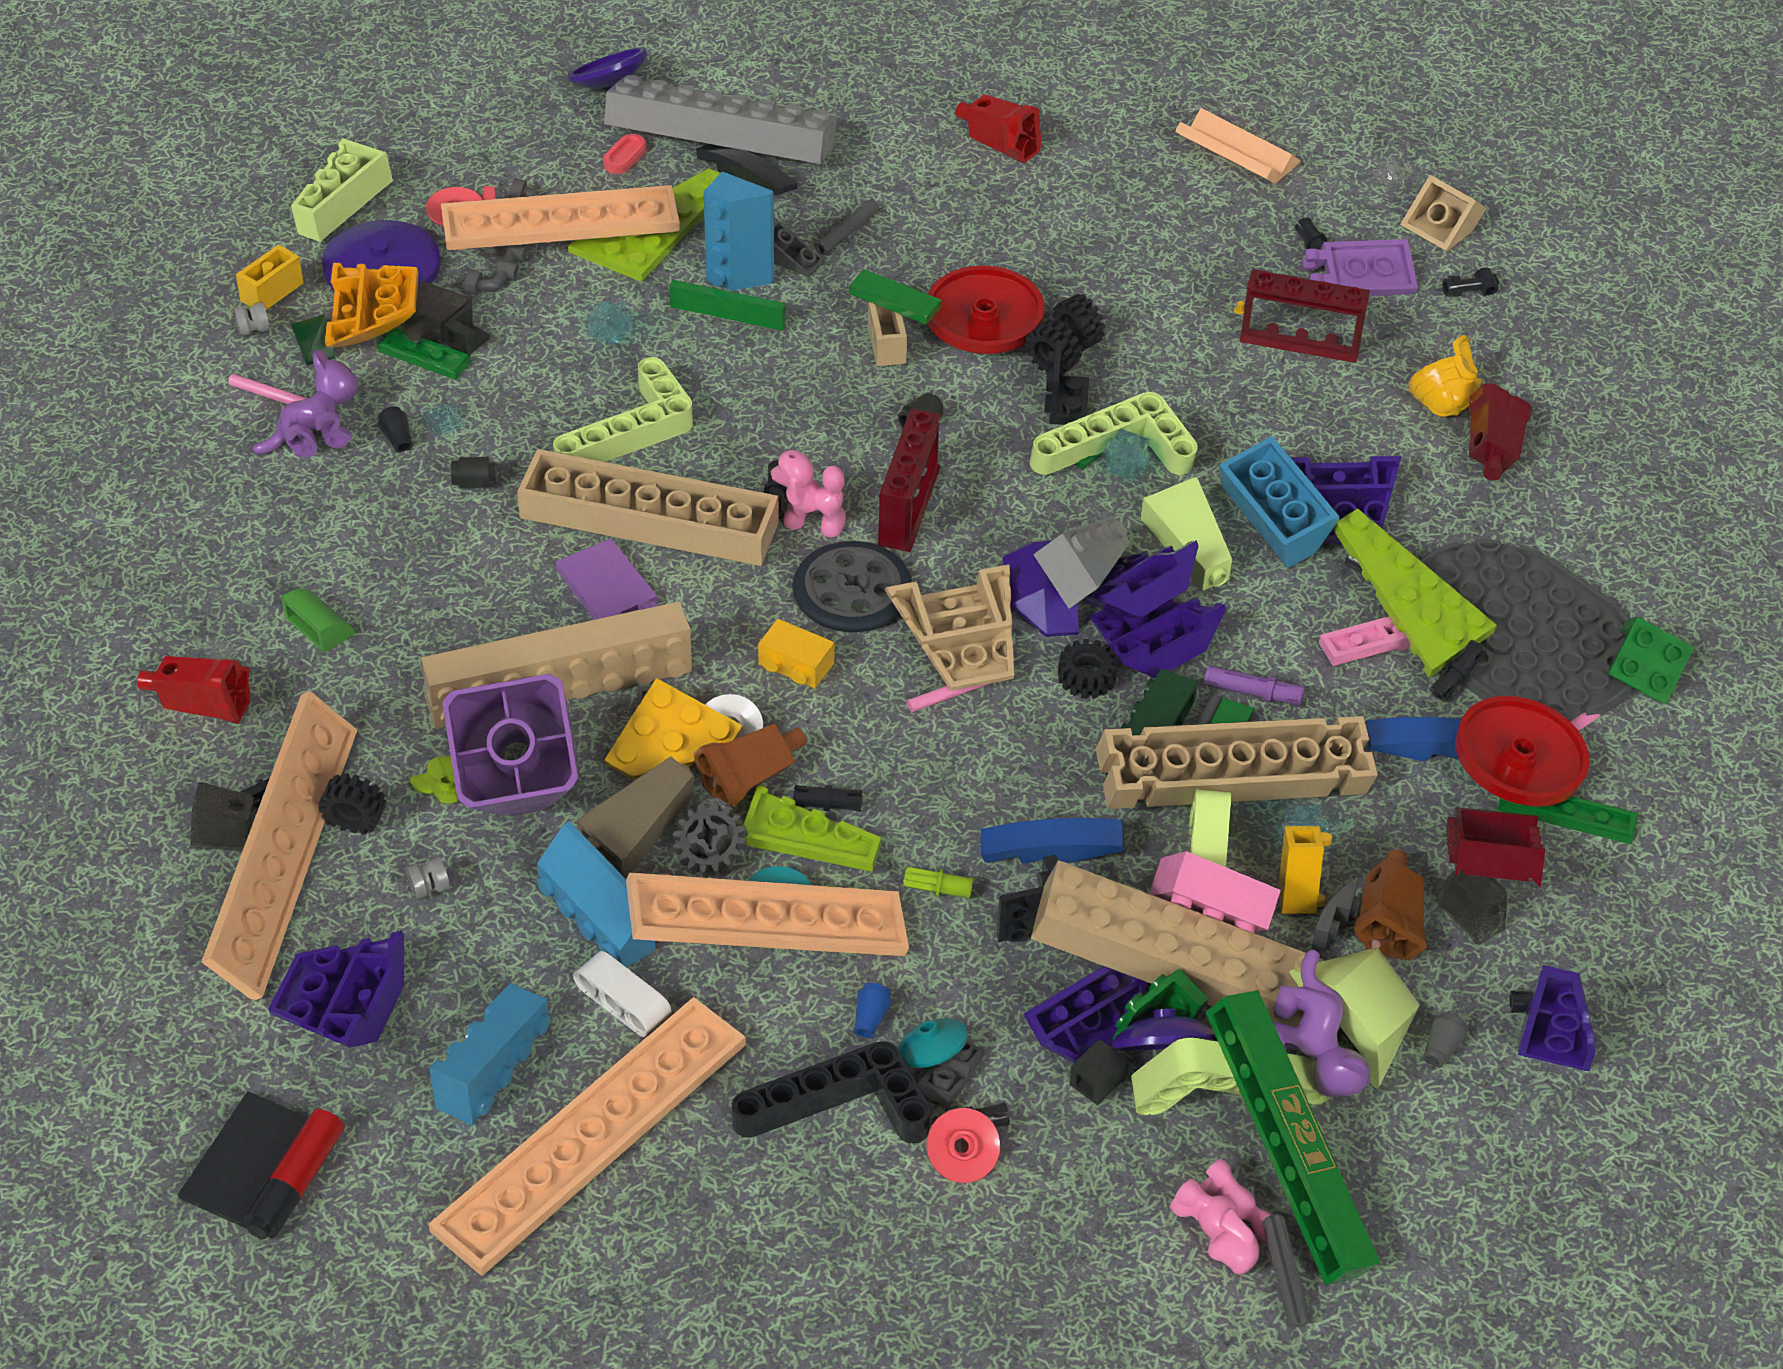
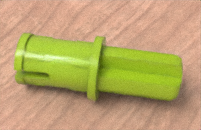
[903,867,973,899]

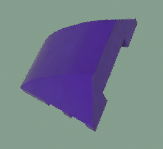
[1290,456,1402,544]
[1083,540,1199,618]
[1090,598,1226,678]
[268,931,404,1048]

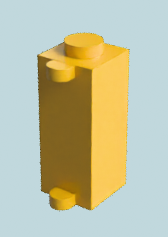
[1278,826,1332,914]

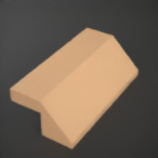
[1175,108,1301,184]

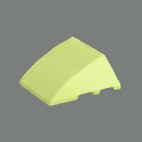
[1289,947,1420,1089]

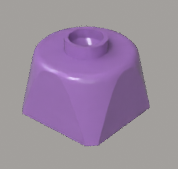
[443,674,579,816]

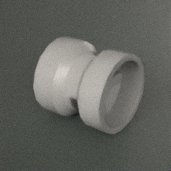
[233,302,270,337]
[405,857,450,900]

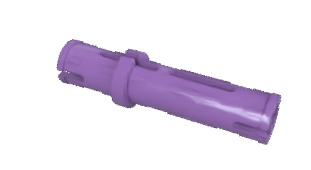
[1204,665,1305,707]

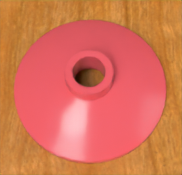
[426,187,482,226]
[926,1108,1000,1183]

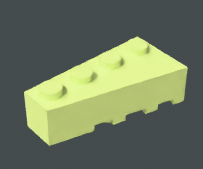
[291,138,393,242]

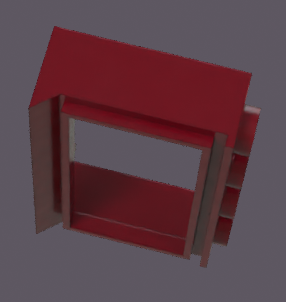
[1239,269,1370,363]
[878,408,941,552]
[1446,807,1546,888]

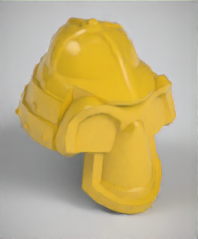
[1408,335,1482,417]

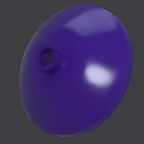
[568,47,647,90]
[1112,1009,1218,1051]

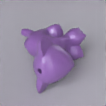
[253,350,357,457]
[1273,950,1370,1097]

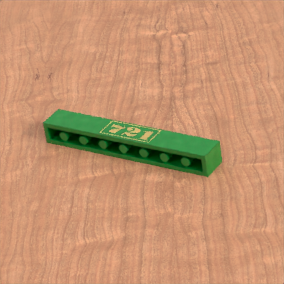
[1205,990,1380,1286]

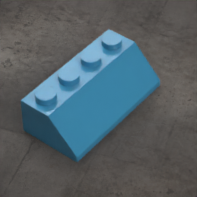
[704,172,774,291]
[1219,436,1339,568]
[537,821,656,968]

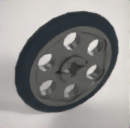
[792,541,912,633]

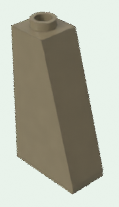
[577,756,694,878]

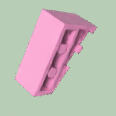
[1149,851,1281,933]

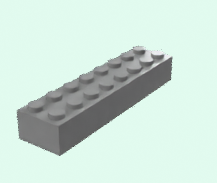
[604,75,837,164]

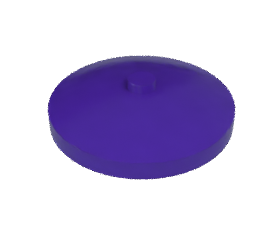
[322,220,440,294]

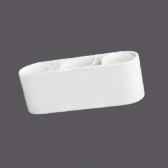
[573,951,672,1037]

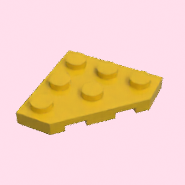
[604,678,743,780]

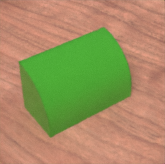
[281,588,355,653]

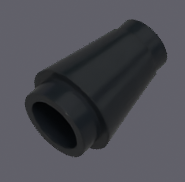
[378,406,413,453]

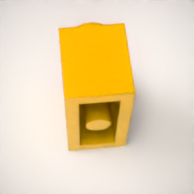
[236,244,304,310]
[758,619,835,688]

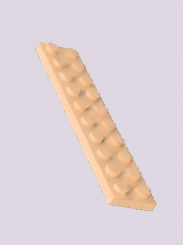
[201,691,357,1000]
[428,997,746,1276]

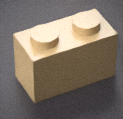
[868,302,907,366]

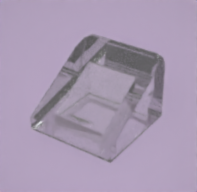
[193,638,240,660]

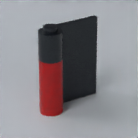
[178,1091,345,1239]

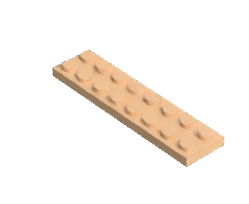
[441,185,680,250]
[626,873,909,956]

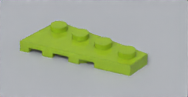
[743,785,881,872]

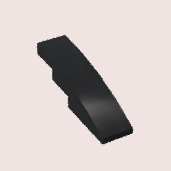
[696,144,798,195]

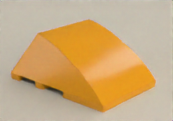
[325,263,419,348]

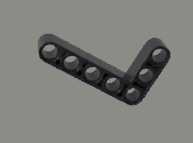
[732,1041,930,1144]

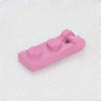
[1319,616,1411,666]

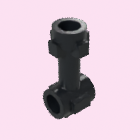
[1442,267,1499,297]

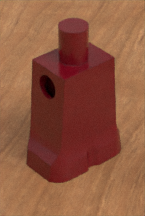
[1469,383,1533,481]

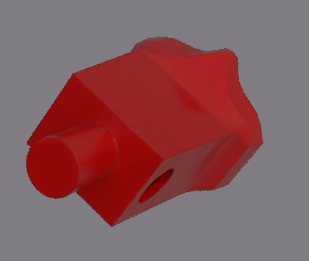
[956,94,1041,163]
[137,656,250,724]

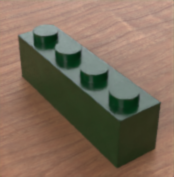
[1106,668,1198,777]

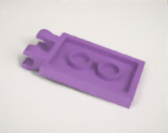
[1301,239,1418,296]
[555,539,658,620]

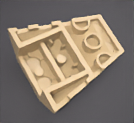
[885,565,1014,691]

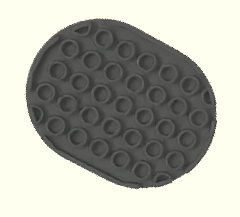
[1419,539,1633,721]

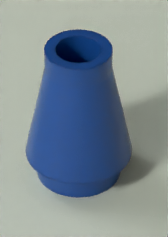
[853,983,892,1039]

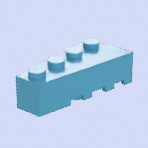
[429,983,551,1125]

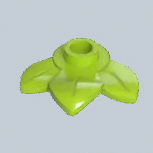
[410,756,459,804]

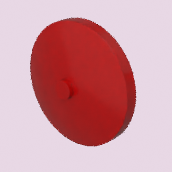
[928,265,1044,354]
[1455,696,1590,806]

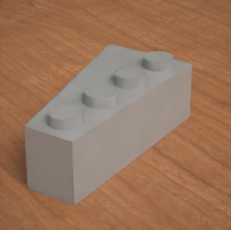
[1033,516,1130,608]

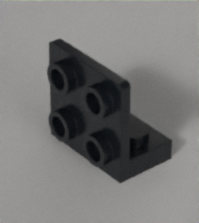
[1044,340,1089,425]
[997,855,1058,943]

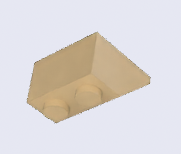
[1400,175,1487,251]

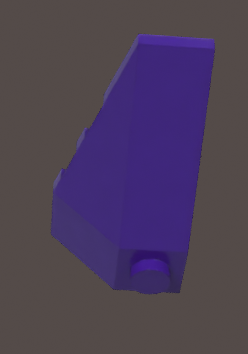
[1518,965,1596,1071]

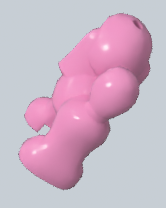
[770,450,846,537]
[1170,1158,1273,1275]

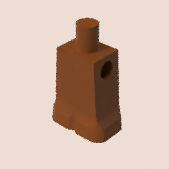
[694,723,807,810]
[1354,849,1427,961]

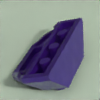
[1002,540,1079,637]
[1023,966,1147,1063]

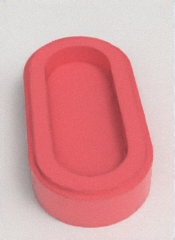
[603,134,647,174]

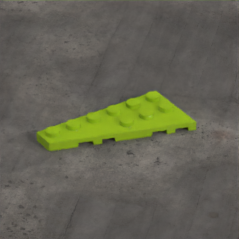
[568,168,720,282]
[1334,508,1497,678]

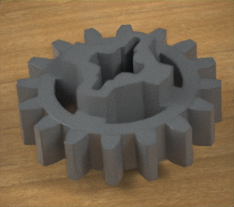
[673,803,749,878]

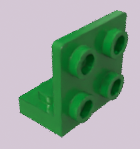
[1608,616,1695,704]
[1112,968,1209,1041]

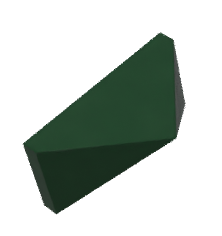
[291,314,336,366]

